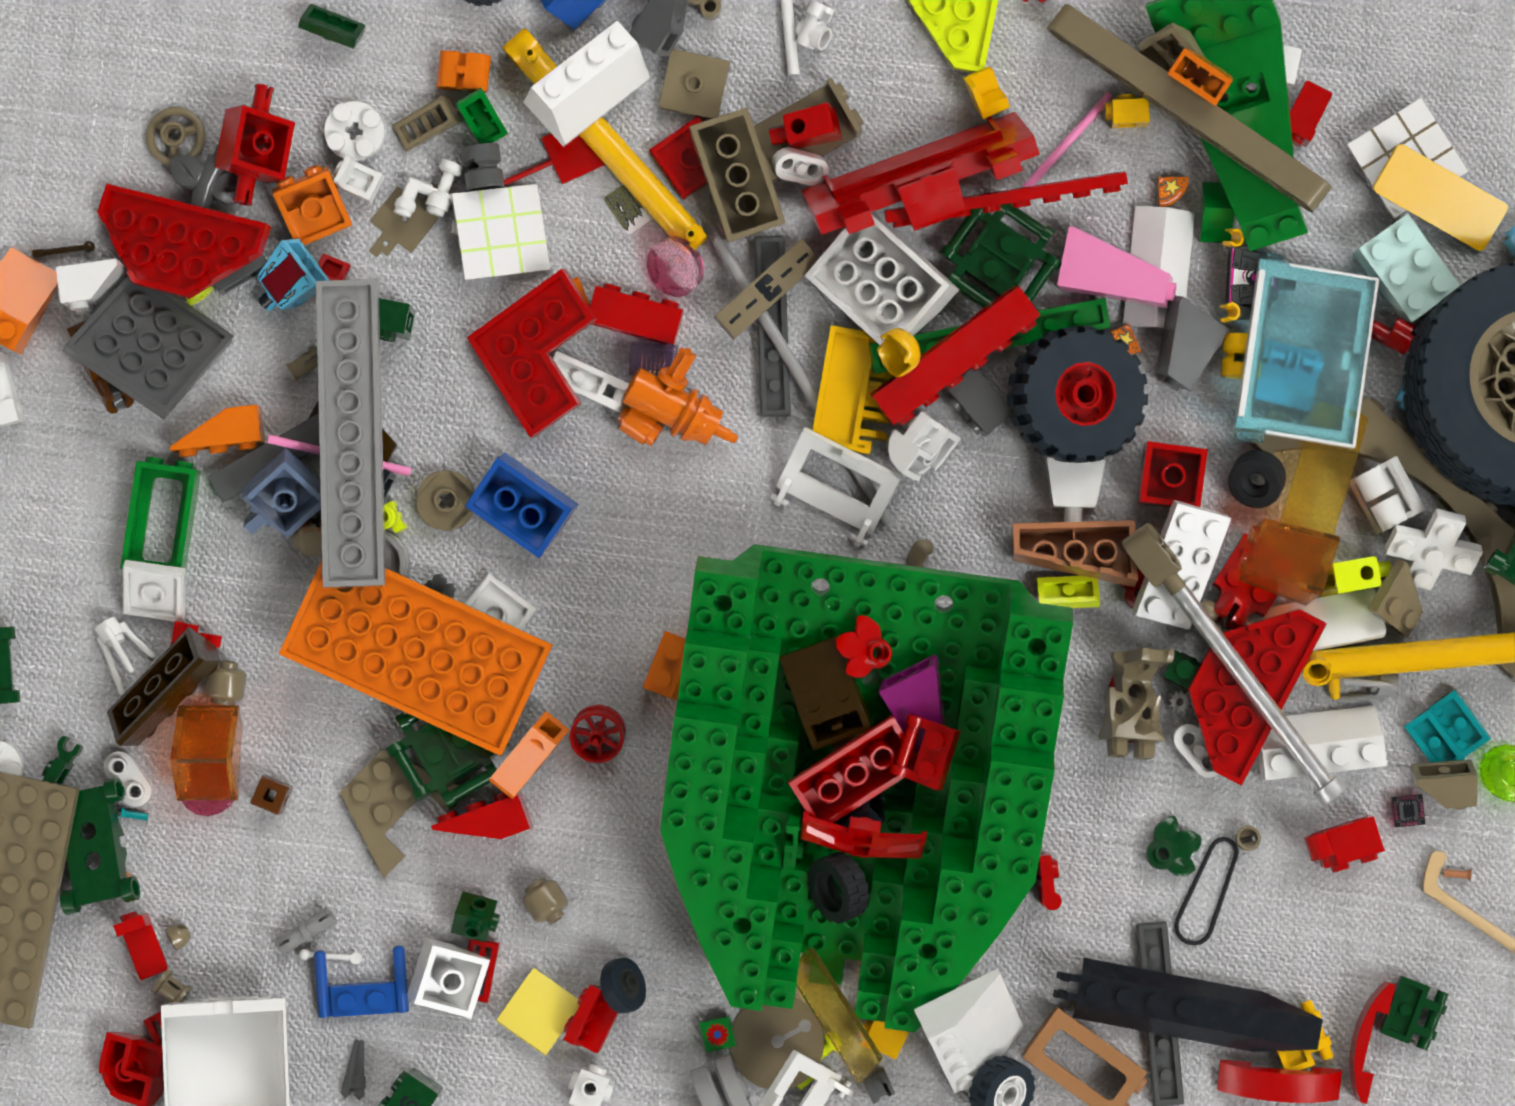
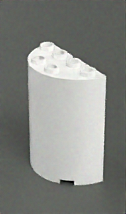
[161,996,290,1106]

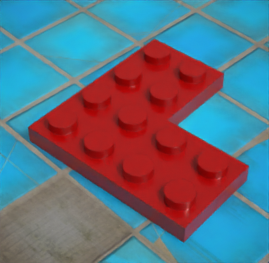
[467,269,597,438]

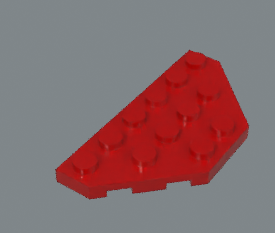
[97,183,271,299]
[1187,609,1327,786]

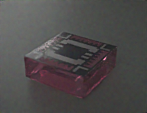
[1390,794,1425,827]

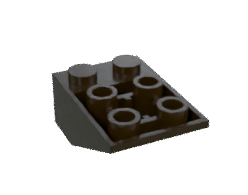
[780,635,872,750]

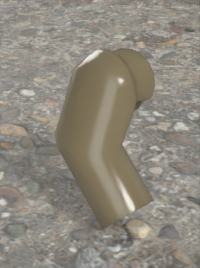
[906,539,934,568]

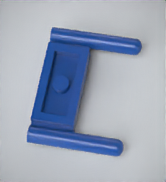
[314,945,409,1018]

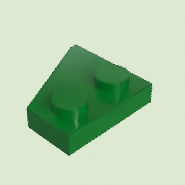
[783,800,804,870]

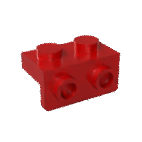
[563,985,619,1053]

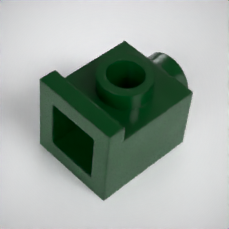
[1160,650,1200,691]

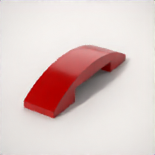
[1349,981,1396,1104]
[1217,1059,1342,1103]

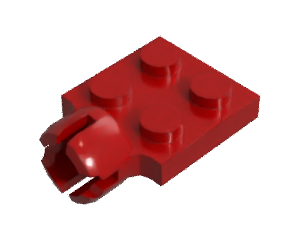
[1212,533,1296,629]

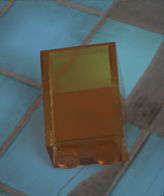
[1237,518,1341,606]
[170,705,242,801]

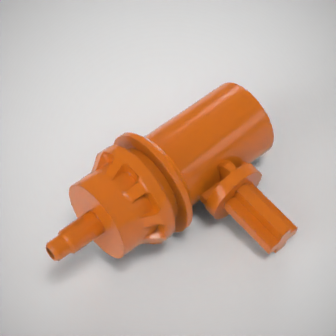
[622,347,738,446]

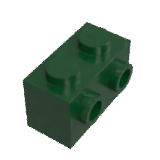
[379,298,416,343]

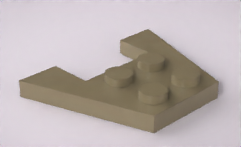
[340,749,460,878]

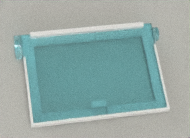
[1233,253,1379,449]

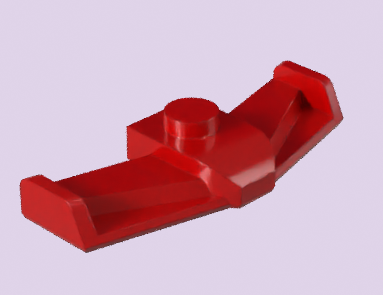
[800,811,927,859]

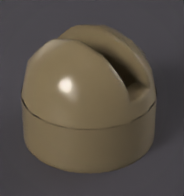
[1236,826,1261,851]
[165,924,191,951]

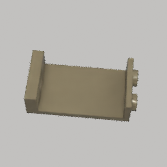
[754,78,864,184]

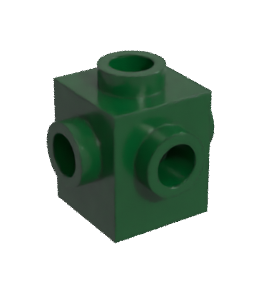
[451,891,500,942]

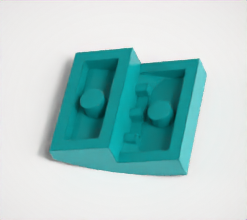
[1404,688,1491,763]

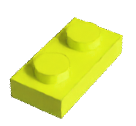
[1037,576,1100,608]

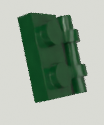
[1379,975,1449,1051]

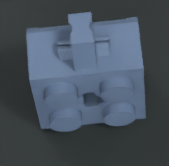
[242,448,321,538]

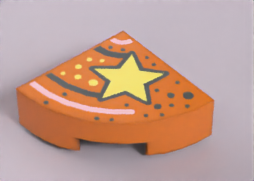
[1157,177,1189,207]
[1111,324,1141,355]

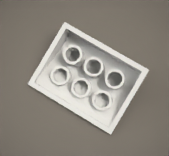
[805,212,959,345]
[914,968,1024,1093]

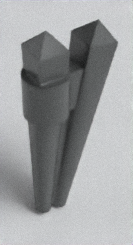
[341,1039,366,1100]

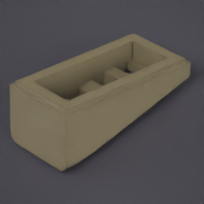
[392,96,462,152]

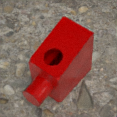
[769,102,843,149]

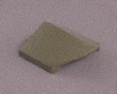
[1139,23,1205,72]

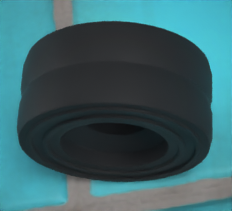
[1228,450,1286,508]

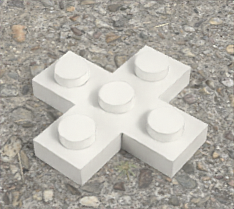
[1384,508,1483,590]

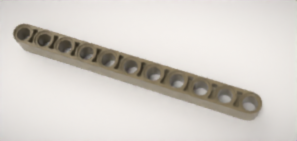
[1047,4,1332,213]

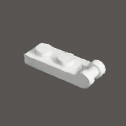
[553,351,629,413]

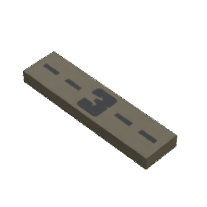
[713,238,819,340]

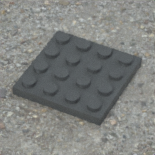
[63,276,234,420]

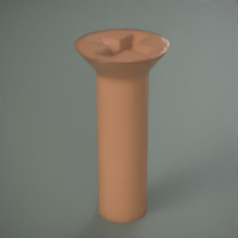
[1443,869,1472,882]

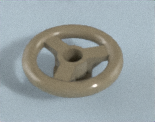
[146,107,206,166]

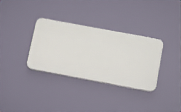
[1245,588,1386,651]

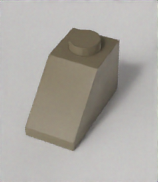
[1411,759,1478,810]

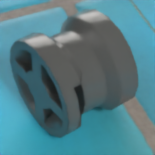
[861,1066,895,1104]

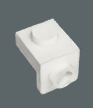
[334,155,385,203]

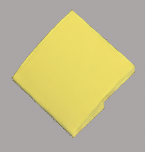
[496,967,580,1056]

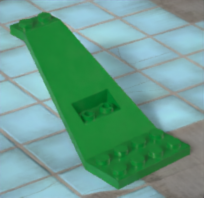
[1145,0,1308,251]

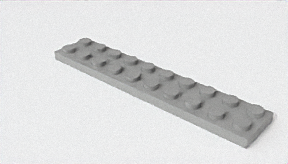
[316,279,386,588]

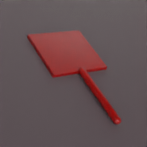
[504,134,605,186]

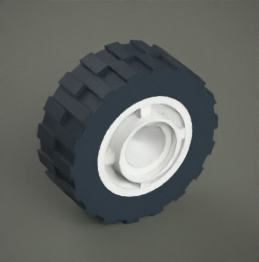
[969,1055,1035,1106]

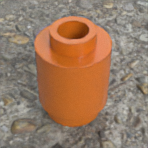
[617,406,664,447]

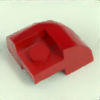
[99,1032,164,1106]

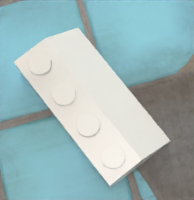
[523,21,650,147]
[1258,705,1387,780]

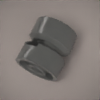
[460,143,505,192]

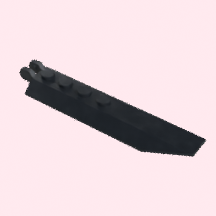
[1053,957,1323,1052]

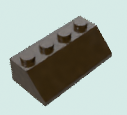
[107,627,221,746]

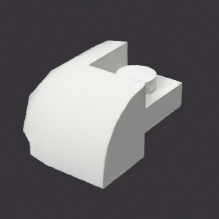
[888,411,961,481]

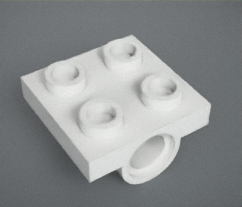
[1348,456,1426,534]

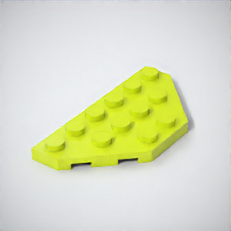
[908,0,998,73]

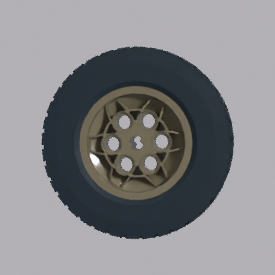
[1402,263,1515,506]

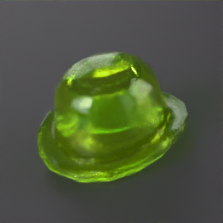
[1480,744,1515,802]

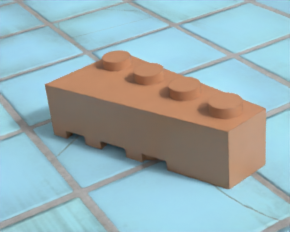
[1011,520,1138,587]

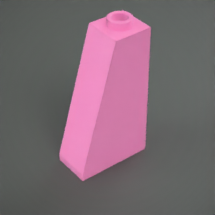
[1057,226,1177,308]

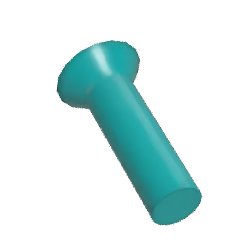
[120,806,149,821]

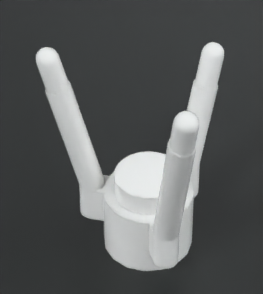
[94,617,155,695]

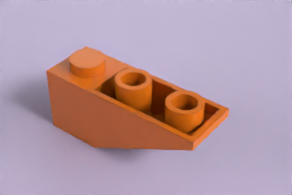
[170,404,265,457]
[489,711,570,799]

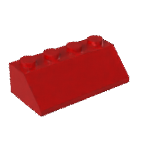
[787,715,918,823]

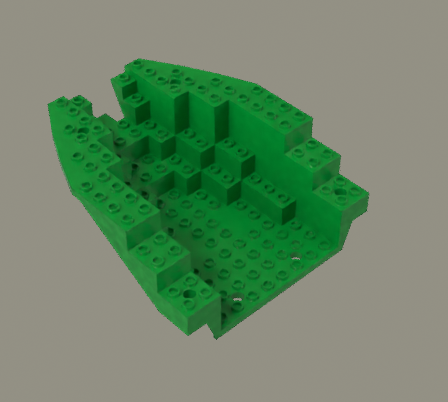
[660,544,1073,1033]

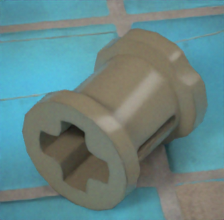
[151,969,192,1002]

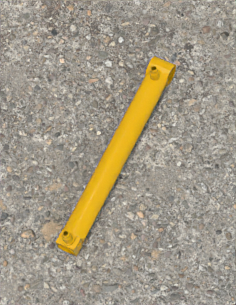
[501,28,708,256]
[1302,632,1515,700]

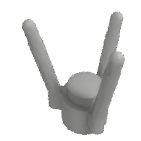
[1337,673,1398,702]

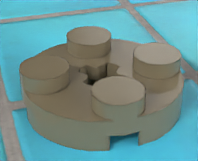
[416,470,475,531]

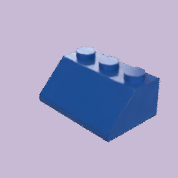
[465,453,579,558]

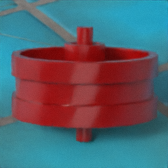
[569,704,626,764]

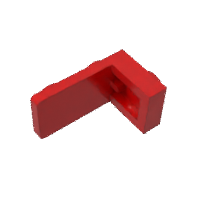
[1290,81,1333,147]
[113,910,169,980]

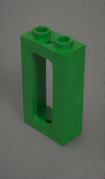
[120,456,201,569]

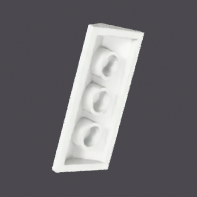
[1122,206,1195,330]

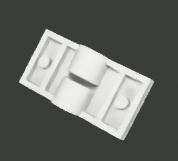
[1132,500,1232,630]

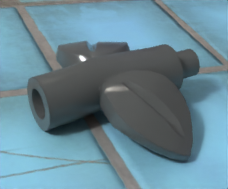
[170,144,239,209]

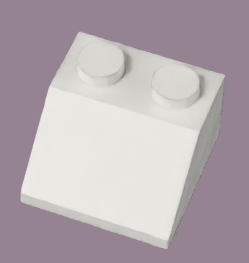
[56,259,127,314]
[407,937,490,1018]

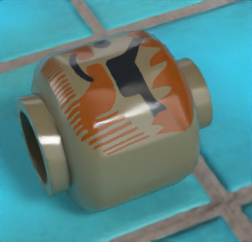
[294,518,322,557]

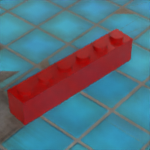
[869,285,1041,426]

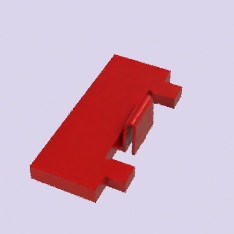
[801,112,1040,235]

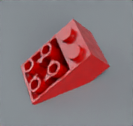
[431,793,534,839]

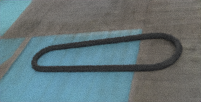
[1174,837,1239,946]

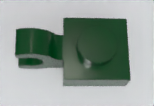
[42,736,83,784]

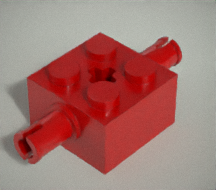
[214,84,295,206]

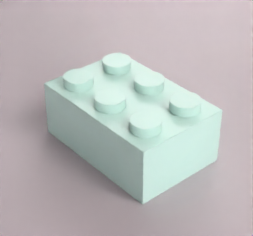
[1353,214,1460,323]

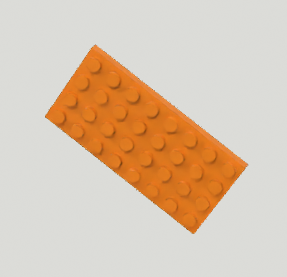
[279,560,553,756]

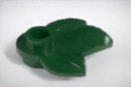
[1146,816,1202,876]

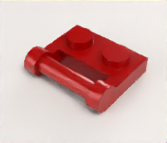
[889,713,961,790]
[1037,853,1062,911]

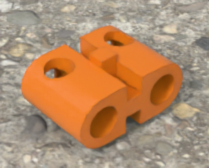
[436,50,491,93]

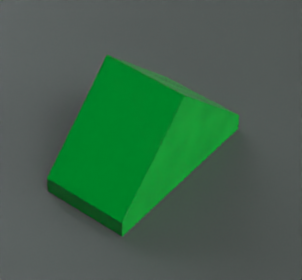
[455,88,508,144]
[1199,182,1235,243]

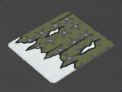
[604,185,653,235]

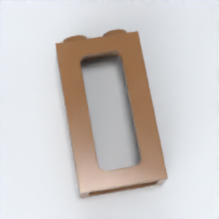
[1020,1005,1148,1106]

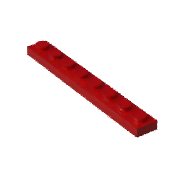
[884,171,1128,228]

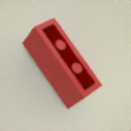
[590,283,684,347]

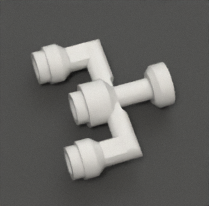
[393,159,464,236]

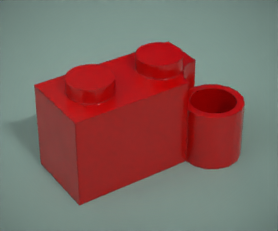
[1304,815,1385,873]

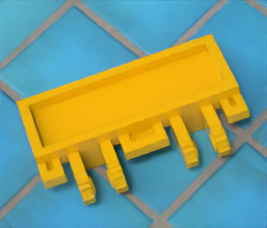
[812,325,893,455]

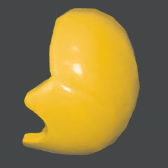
[877,327,921,377]

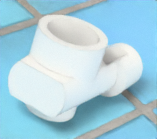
[795,0,835,50]

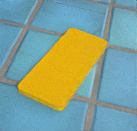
[1373,144,1508,251]

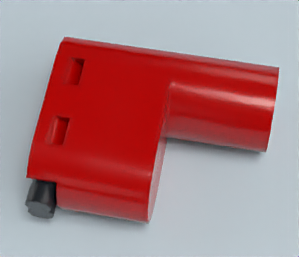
[1371,317,1419,355]

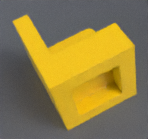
[963,66,1010,119]

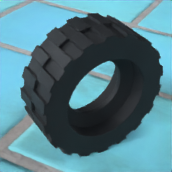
[807,851,869,924]

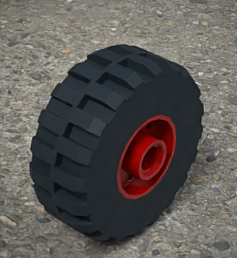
[1007,326,1149,463]

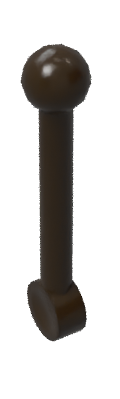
[32,241,95,257]

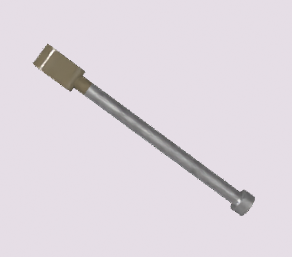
[1122,523,1347,805]

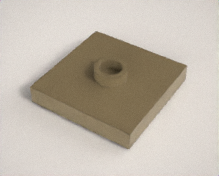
[659,49,730,120]

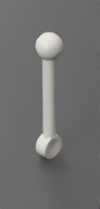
[298,949,362,964]

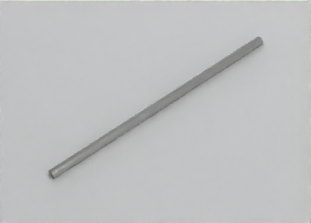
[712,236,894,526]

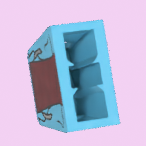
[258,239,330,311]

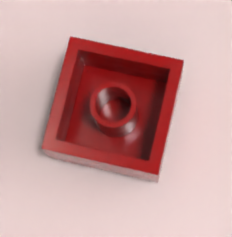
[1136,441,1208,508]

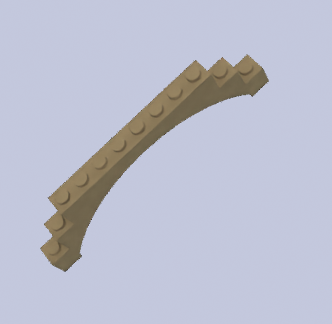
[1244,396,1515,682]

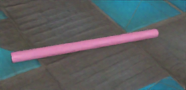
[1022,92,1114,187]
[267,434,411,476]

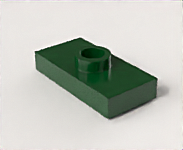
[298,4,366,49]

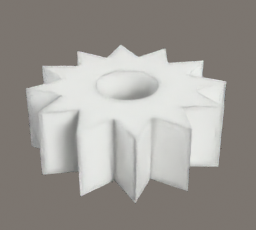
[1168,690,1191,714]

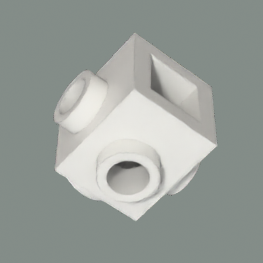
[568,1064,614,1106]

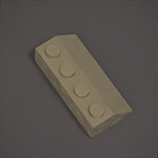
[689,107,786,243]

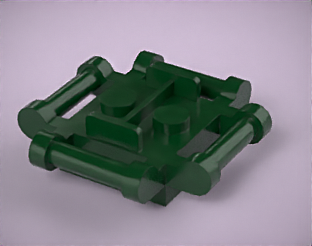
[938,203,1061,308]
[386,713,511,810]

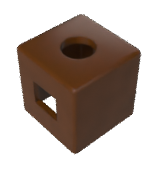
[250,775,293,815]

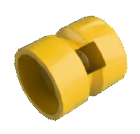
[1220,333,1263,379]

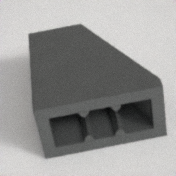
[1156,295,1230,391]

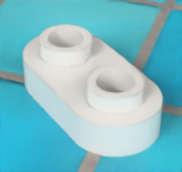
[771,147,829,186]
[1173,724,1218,778]
[104,751,153,807]

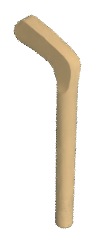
[1422,851,1515,953]

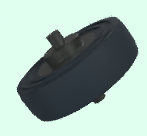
[600,958,646,1014]

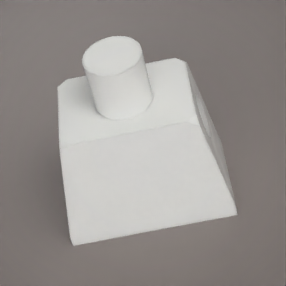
[1045,457,1105,522]

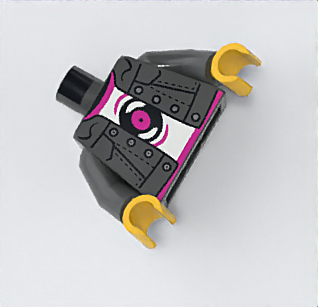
[1219,228,1296,323]

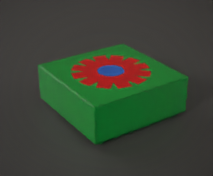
[699,1015,737,1053]

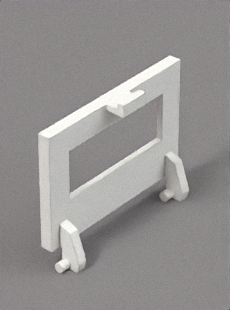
[770,427,902,547]
[758,1049,853,1106]

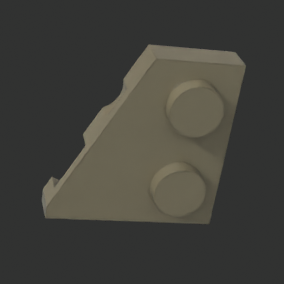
[1368,558,1423,638]

